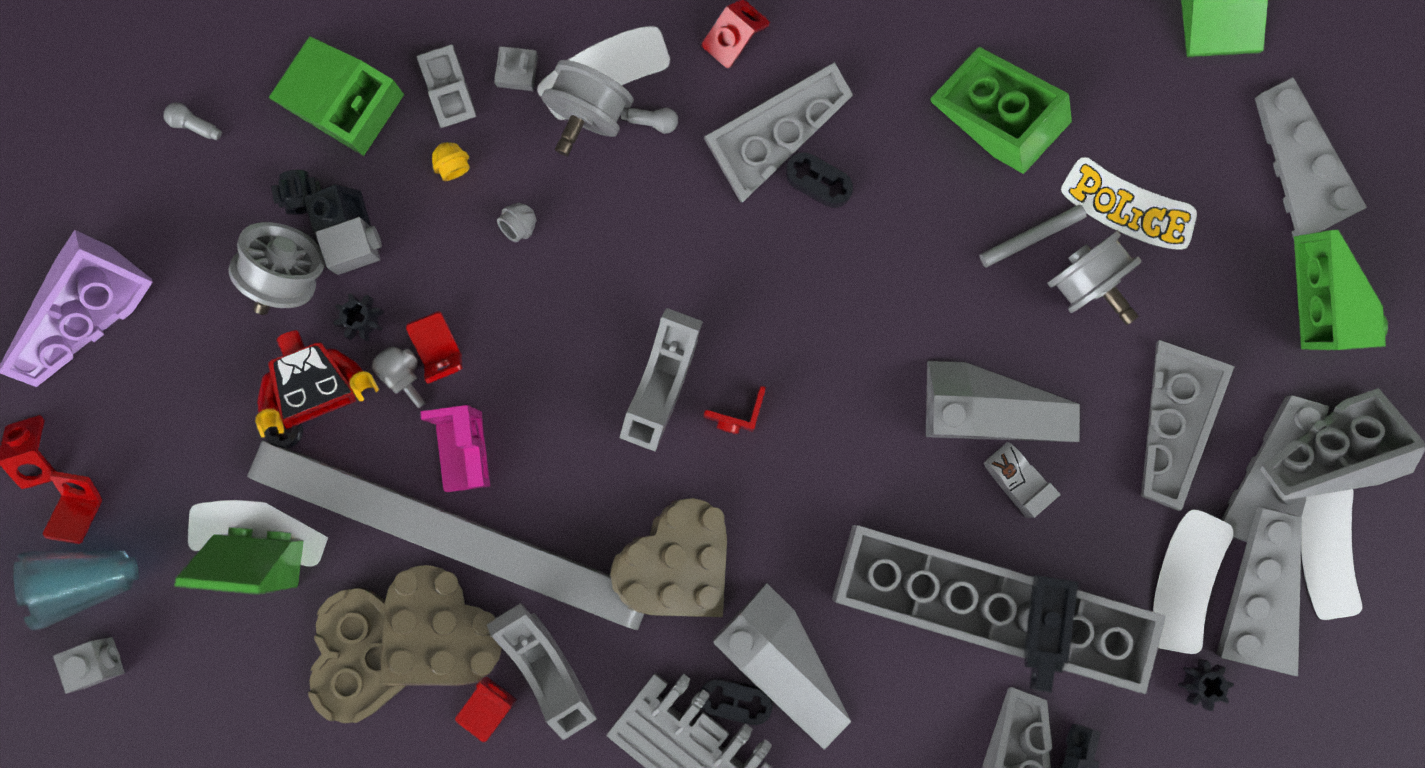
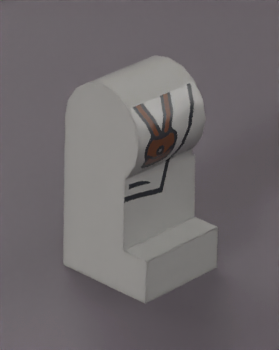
[984,442,1061,518]

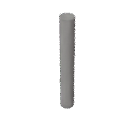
[979,204,1087,268]

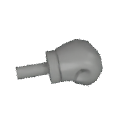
[372,346,426,409]

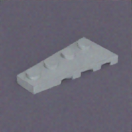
[704,62,853,204]
[1255,77,1367,239]
[1141,340,1235,511]
[1221,395,1329,542]

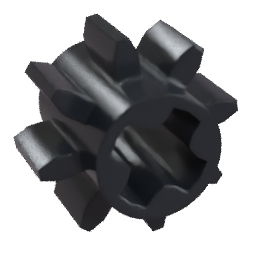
[271,170,321,215]
[333,294,384,341]
[1178,659,1234,711]

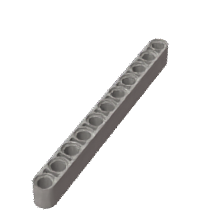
[247,440,644,630]

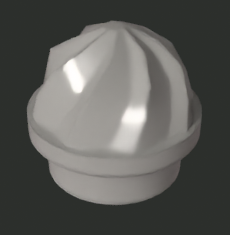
[497,203,537,242]

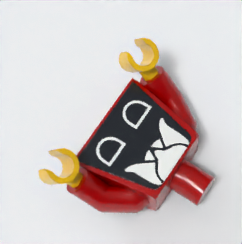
[255,330,379,438]

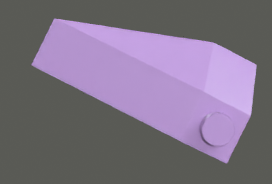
[0,230,153,387]

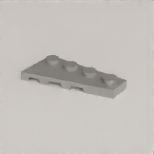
[1216,506,1302,676]

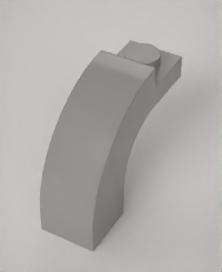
[619,308,703,452]
[487,603,597,740]

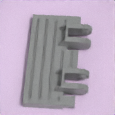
[606,673,773,768]

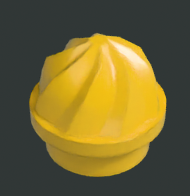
[432,142,470,181]

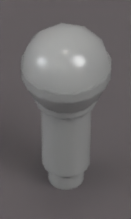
[163,102,222,141]
[621,107,678,134]

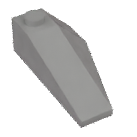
[926,361,1080,442]
[1261,388,1425,500]
[713,583,851,750]
[982,687,1052,768]

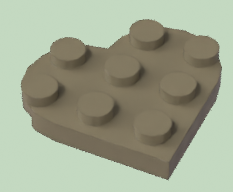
[611,498,727,617]
[379,565,502,686]
[308,587,407,723]

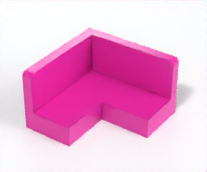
[420,405,490,492]

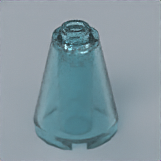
[14,551,139,630]

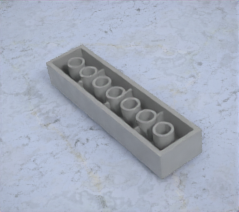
[831,525,1166,694]

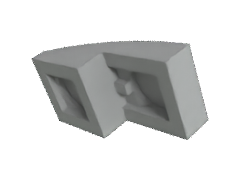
[416,45,477,128]

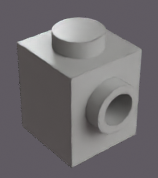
[315,217,382,275]
[53,637,125,694]

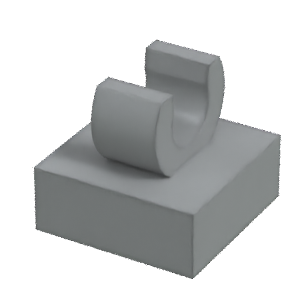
[494,46,538,91]

